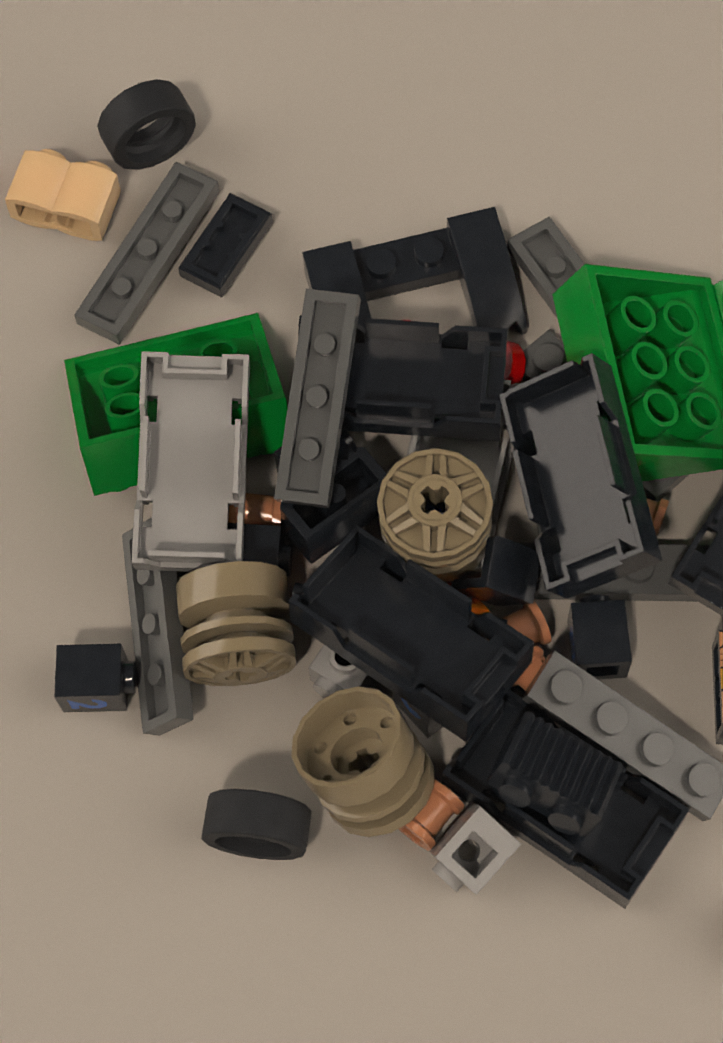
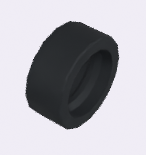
[97,79,196,170]
[201,789,312,860]

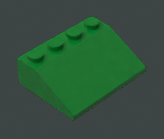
[552,264,723,482]
[64,313,288,496]

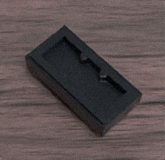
[178,193,273,298]

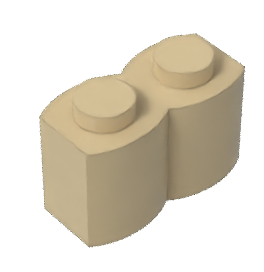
[5,149,121,241]

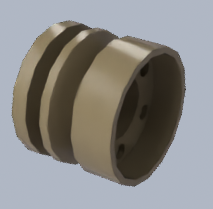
[377,448,493,583]
[176,561,296,686]
[291,686,434,837]

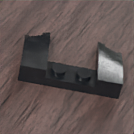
[302,207,528,336]

